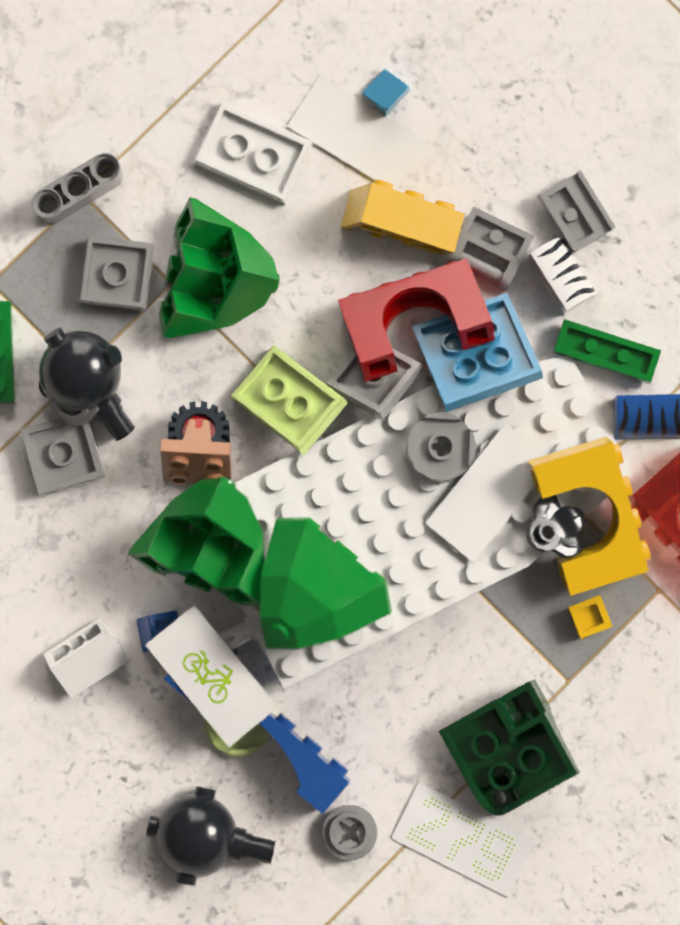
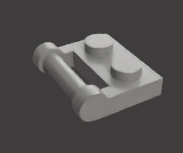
[446,206,534,291]

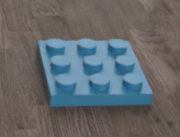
[412,293,543,412]

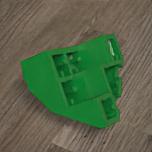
[159,197,280,338]
[128,476,264,605]
[259,517,392,649]

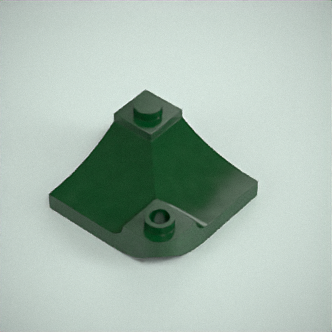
[439,679,580,816]

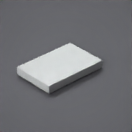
[193,101,313,205]

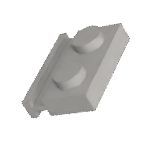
[538,170,616,254]

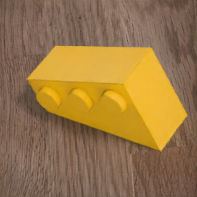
[340,180,465,255]

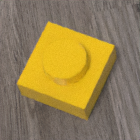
[567,595,613,639]

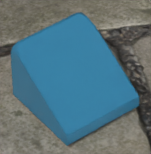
[362,69,410,116]

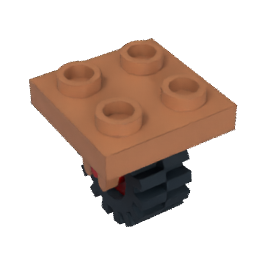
[160,401,232,485]

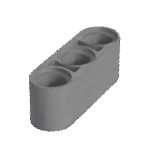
[32,153,123,224]

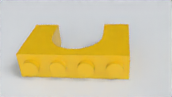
[528,436,651,596]

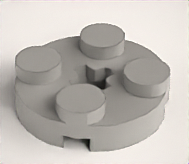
[406,412,476,482]

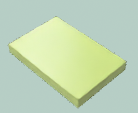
[230,345,348,455]

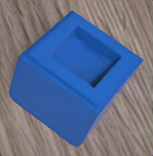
[137,610,178,652]

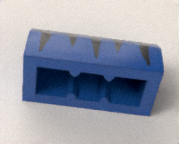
[613,394,680,440]

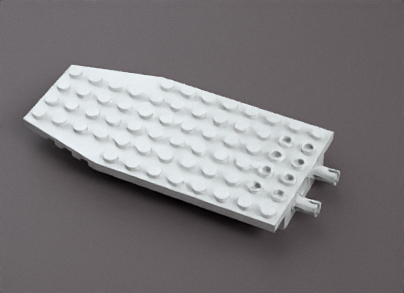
[192,356,633,690]

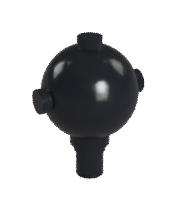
[39,327,135,441]
[146,786,276,886]

